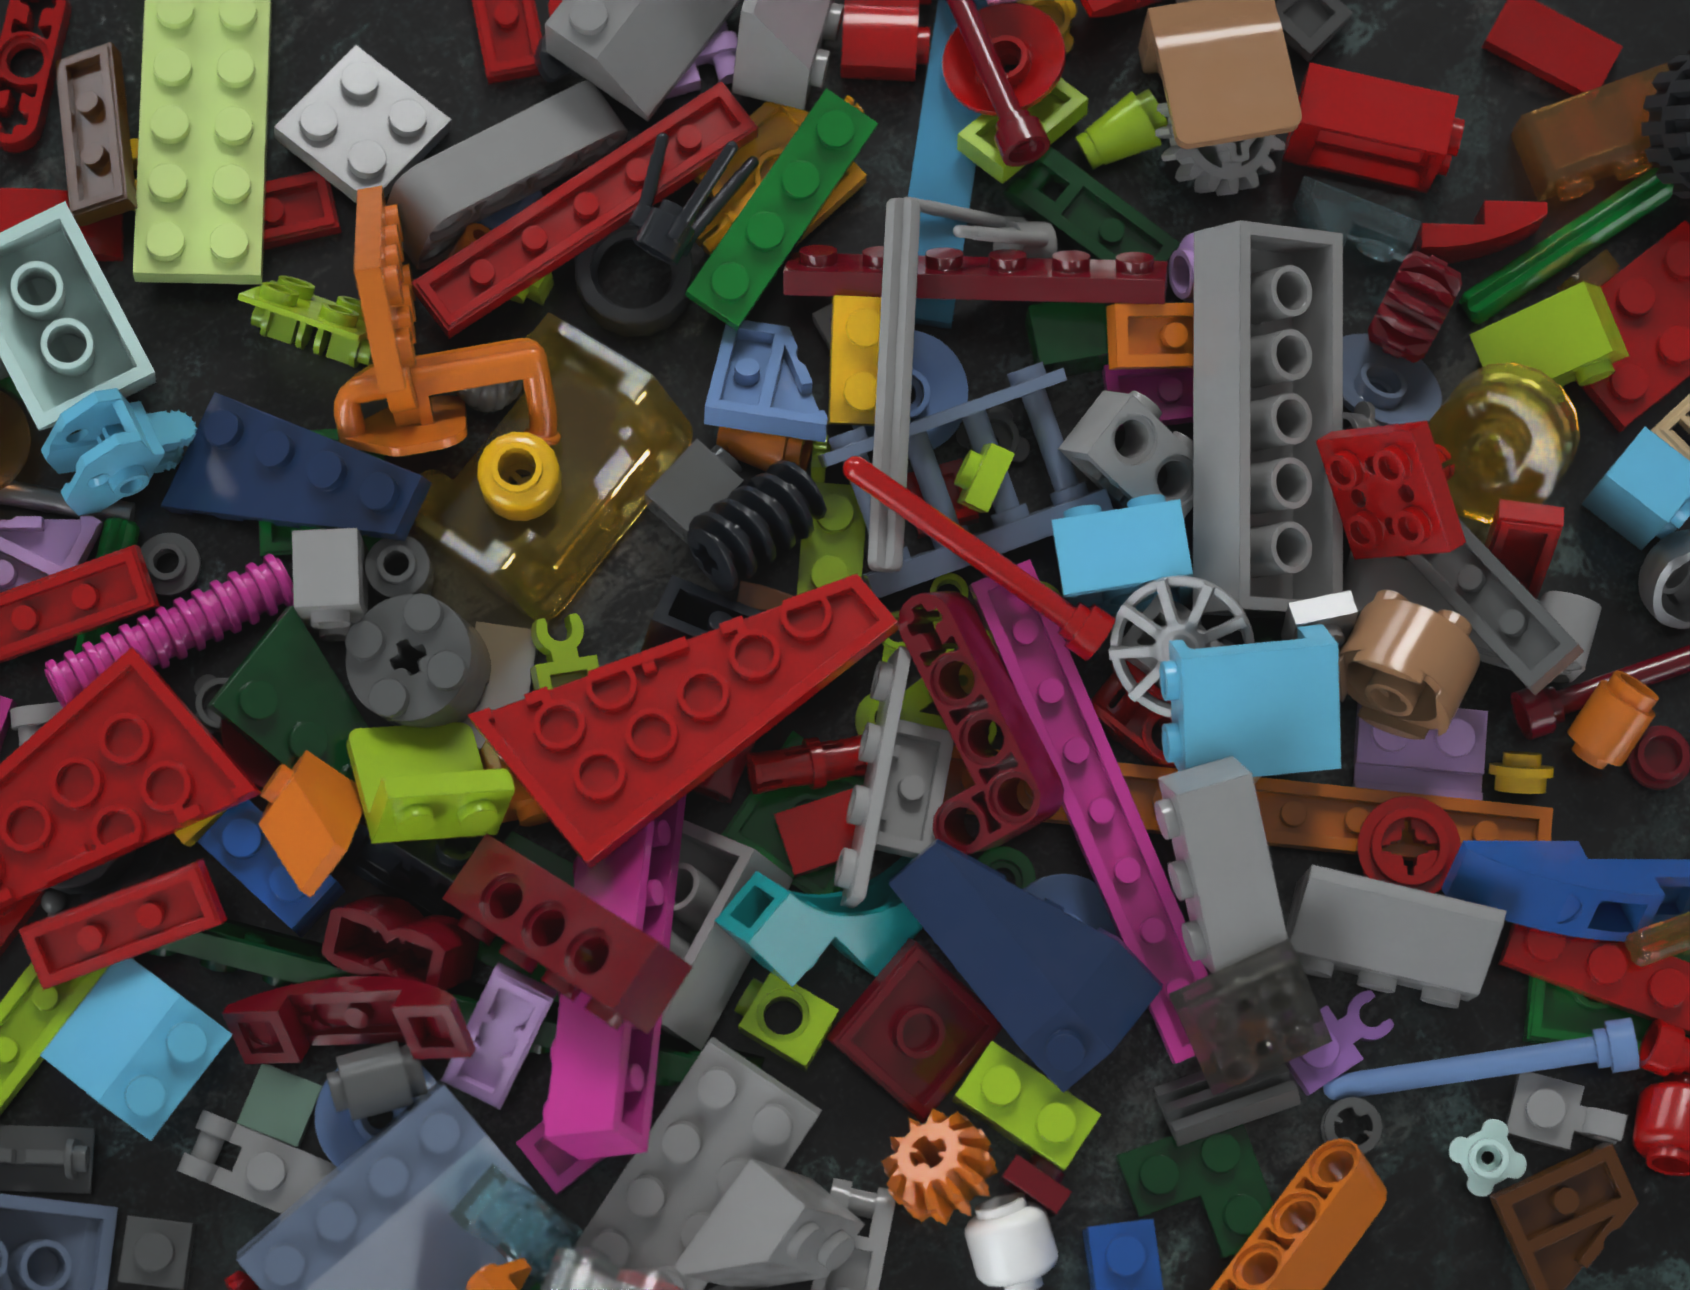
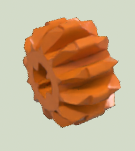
[881,1108,998,1225]

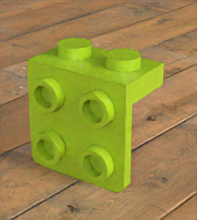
[346,722,515,844]

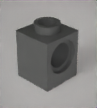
[645,439,744,544]

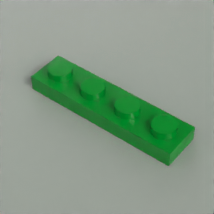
[685,88,878,331]

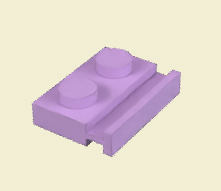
[1352,703,1488,800]

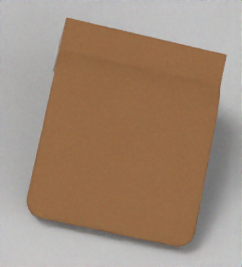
[1138,0,1302,149]

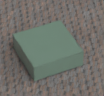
[237,1064,323,1148]

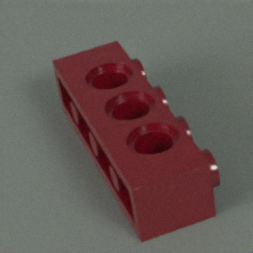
[442,833,693,1035]

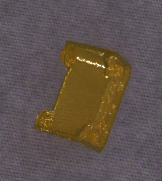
[411,312,693,622]

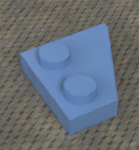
[704,320,828,443]

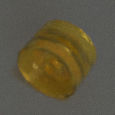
[1428,362,1580,524]

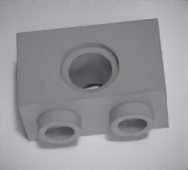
[292,528,373,642]

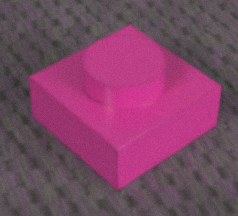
[516,1121,605,1196]

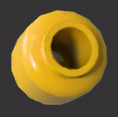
[477,432,562,521]

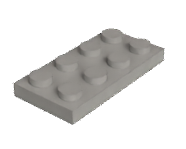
[567,1037,822,1290]

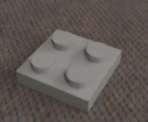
[274,45,451,203]

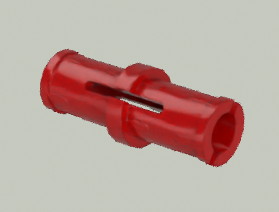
[747,735,867,794]

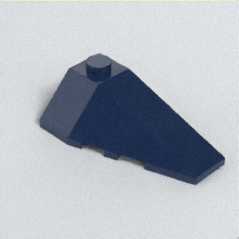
[888,839,1163,1093]

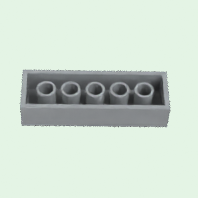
[1193,220,1343,619]

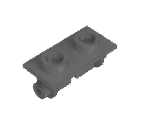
[0,1125,95,1194]

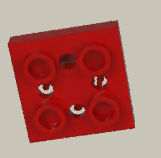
[1316,421,1466,560]

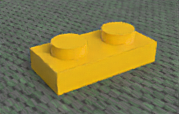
[828,295,881,426]

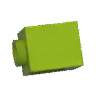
[734,972,839,1072]

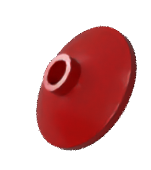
[942,2,1066,116]

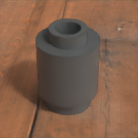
[365,536,435,602]
[326,1040,428,1121]

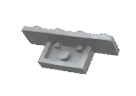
[834,646,954,909]

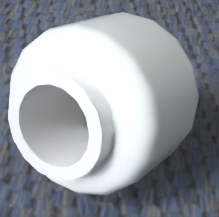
[965,1192,1058,1290]

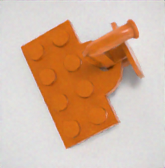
[334,186,561,457]

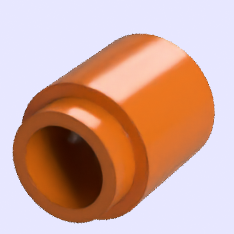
[1567,670,1659,770]

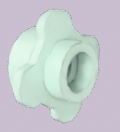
[1449,1119,1527,1196]

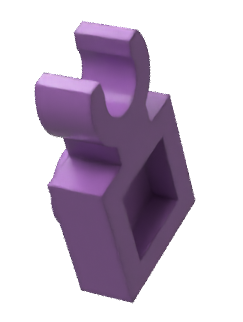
[1271,990,1394,1096]

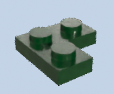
[1115,1124,1274,1258]

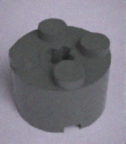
[345,593,491,728]

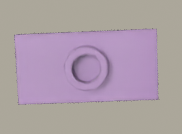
[441,962,558,1109]

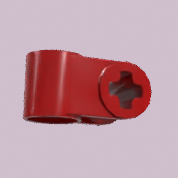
[1091,661,1176,768]

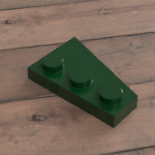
[207,606,369,783]

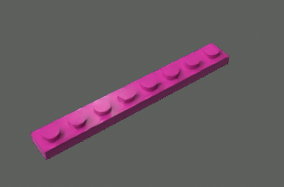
[969,559,1235,1064]

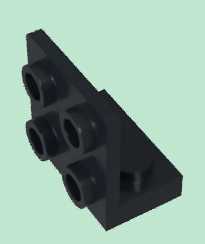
[340,812,520,919]

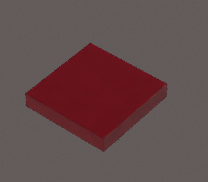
[825,938,1003,1123]

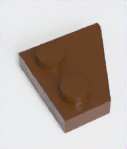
[1489,1142,1639,1290]

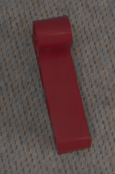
[898,591,1064,855]

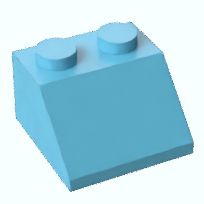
[1052,494,1193,616]
[40,958,233,1141]

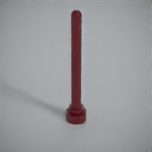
[946,0,1050,167]
[1511,645,1690,740]

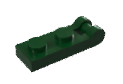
[1003,147,1180,263]

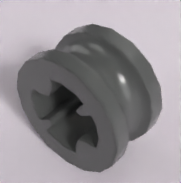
[1320,1097,1383,1154]

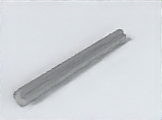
[868,198,921,573]

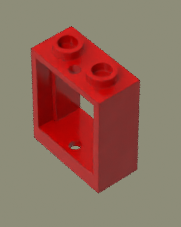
[1282,62,1465,193]

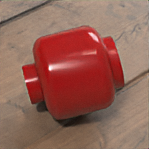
[1632,1074,1690,1176]

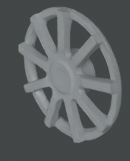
[1109,575,1255,720]

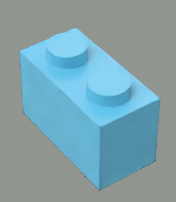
[1582,427,1690,551]

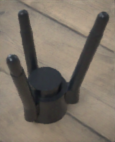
[628,133,759,266]

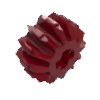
[1368,250,1462,363]

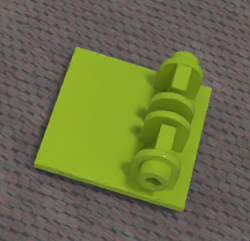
[237,275,373,368]

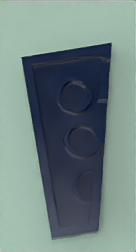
[161,392,432,541]

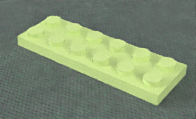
[133,0,272,285]

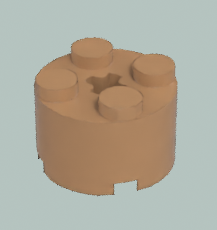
[1338,590,1480,740]

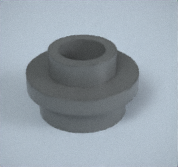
[141,533,201,597]

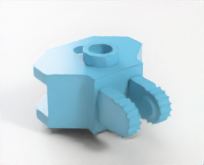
[41,388,198,516]

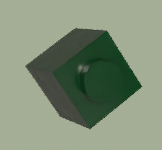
[1025,302,1109,376]

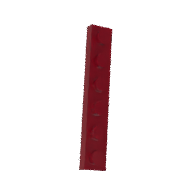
[783,245,1168,304]

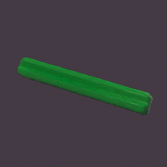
[1459,167,1674,324]

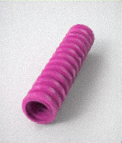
[44,553,294,708]

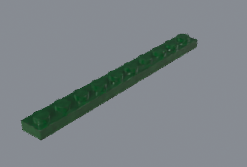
[145,919,765,1086]

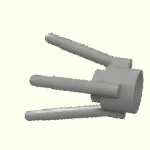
[904,196,1057,300]

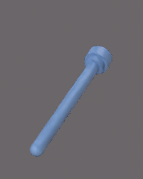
[1323,1017,1640,1100]

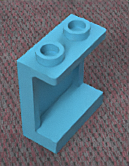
[1159,624,1341,777]

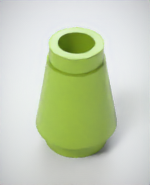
[1075,89,1168,170]

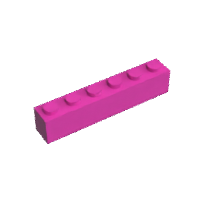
[543,795,686,1160]

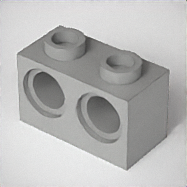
[1058,390,1193,518]

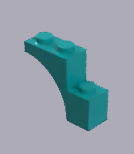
[714,856,923,987]

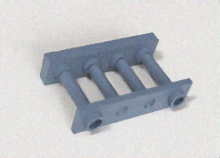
[818,362,1114,598]

